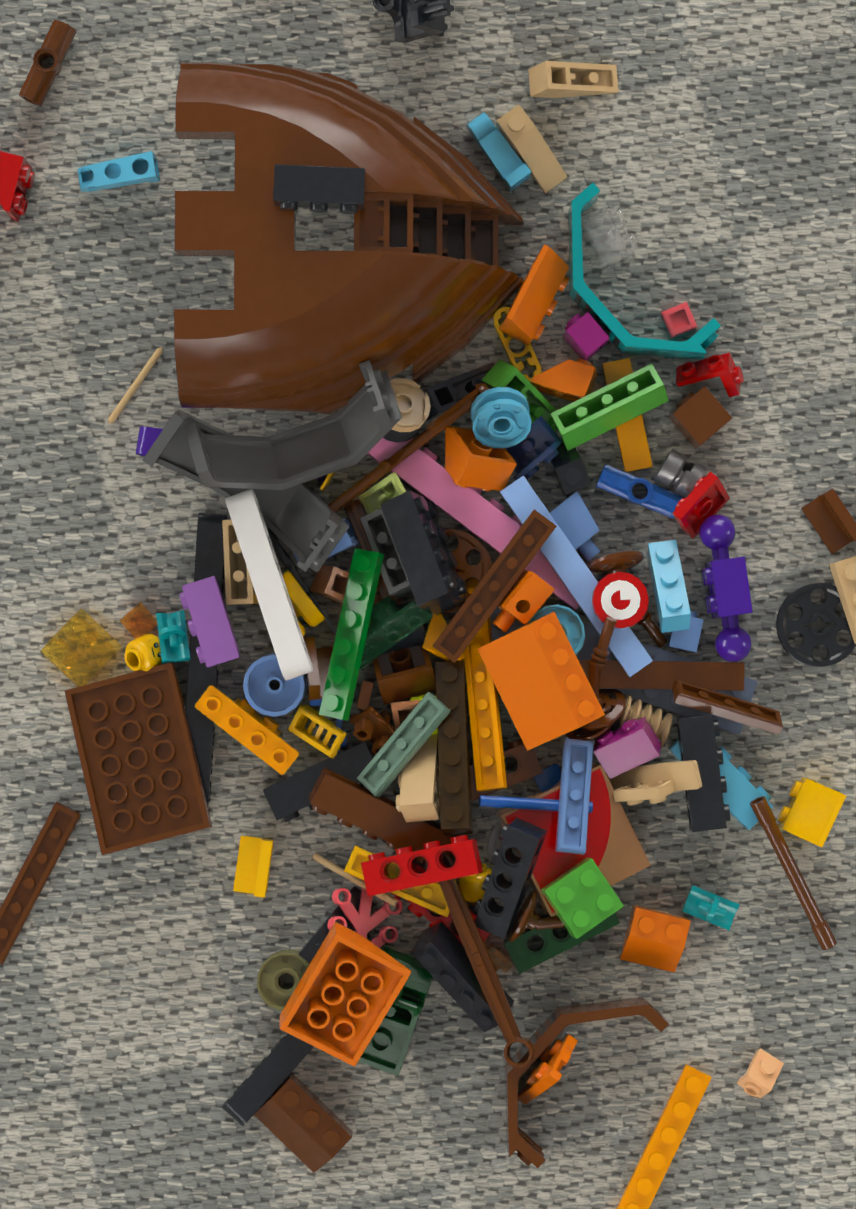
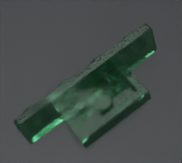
[359,596,433,670]

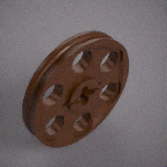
[444,529,492,614]

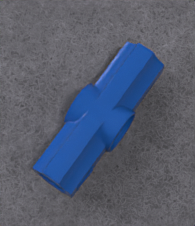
[596,464,683,519]

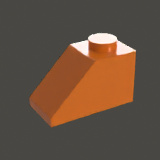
[531,359,597,402]

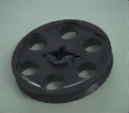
[776,583,856,667]

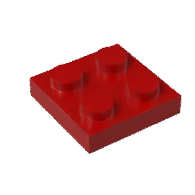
[672,472,730,539]

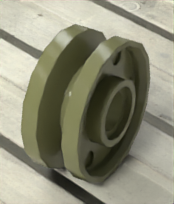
[257,950,310,1011]

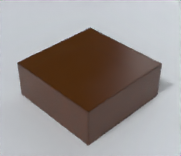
[356,680,374,710]

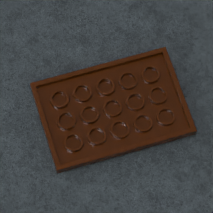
[65,662,212,855]

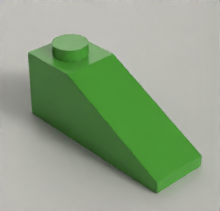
[482,359,557,431]

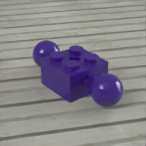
[699,515,753,662]

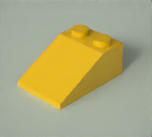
[777,777,847,848]

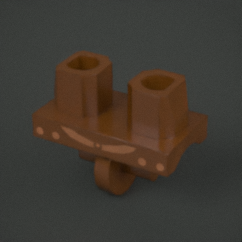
[350,706,396,755]

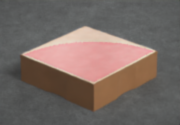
[496,763,650,917]

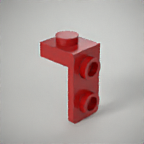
[675,352,744,397]

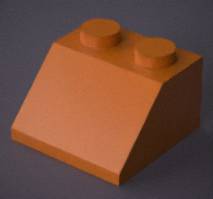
[445,426,517,491]
[620,904,691,973]

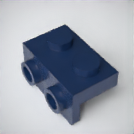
[505,416,563,481]

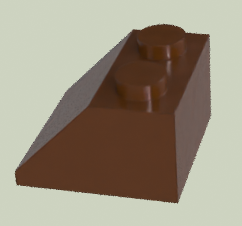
[371,644,436,705]

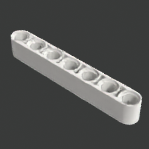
[225,489,313,681]

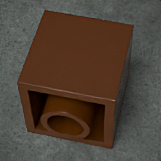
[669,386,732,449]

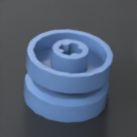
[243,652,308,717]

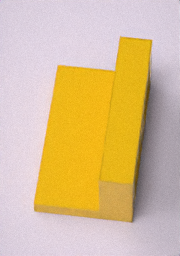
[233,835,274,898]

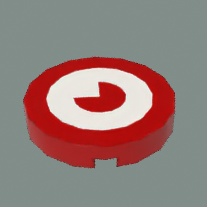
[592,572,649,629]

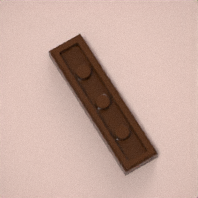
[672,680,783,735]

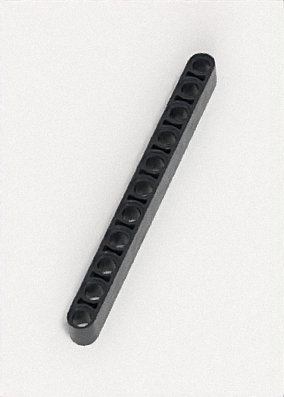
[186,512,228,814]

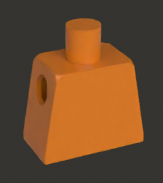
[492,570,555,633]

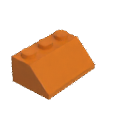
[499,244,570,345]

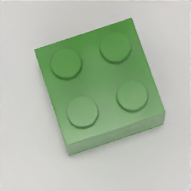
[540,858,624,939]

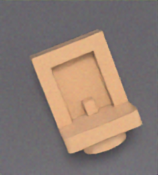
[737,1048,784,1098]

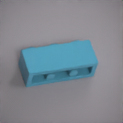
[647,539,691,633]

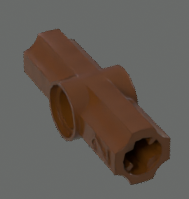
[18,19,77,107]

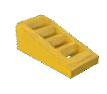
[288,705,347,758]

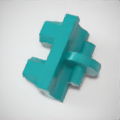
[156,610,190,664]
[681,885,740,930]

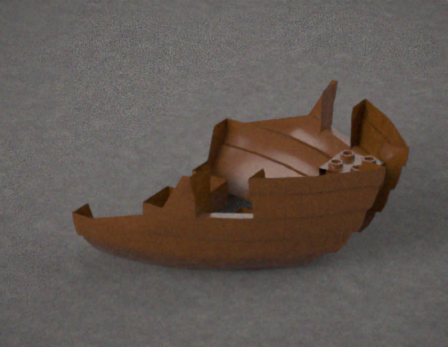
[174,62,524,415]

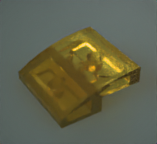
[40,608,122,687]

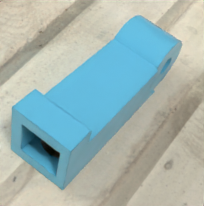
[466,112,531,192]
[77,151,160,192]

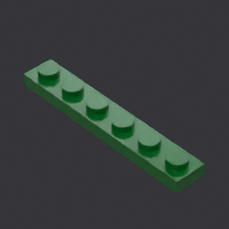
[319,548,384,721]

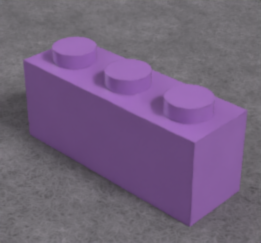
[179,576,241,667]

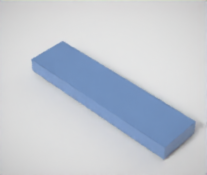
[555,738,593,855]

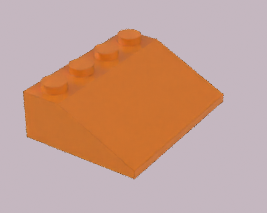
[477,611,605,751]
[280,922,411,1067]

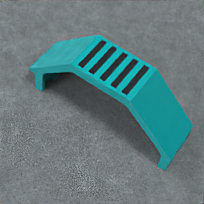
[568,183,721,360]

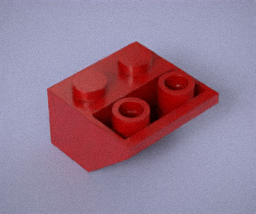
[0,151,35,222]

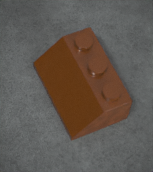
[254,1073,353,1173]

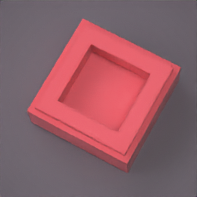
[660,302,697,339]

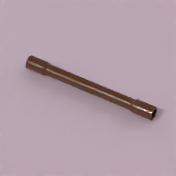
[750,796,837,950]

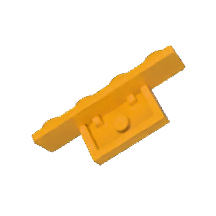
[195,685,299,775]

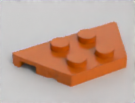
[518,1034,578,1105]

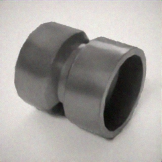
[654,448,706,498]

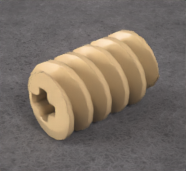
[618,694,673,748]

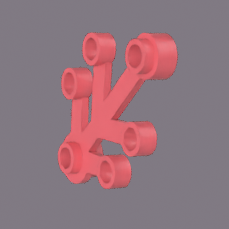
[328,880,402,948]

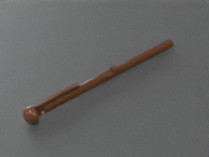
[328,383,490,513]

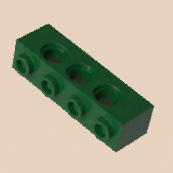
[503,913,620,974]

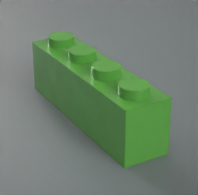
[551,363,669,451]

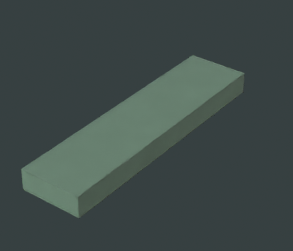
[357,692,451,798]

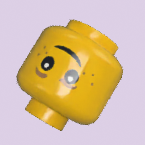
[124,634,164,672]

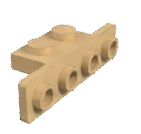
[604,760,702,805]

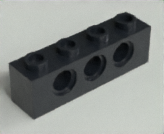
[473,817,547,939]

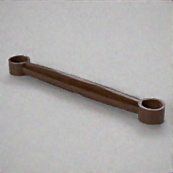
[425,852,535,1068]

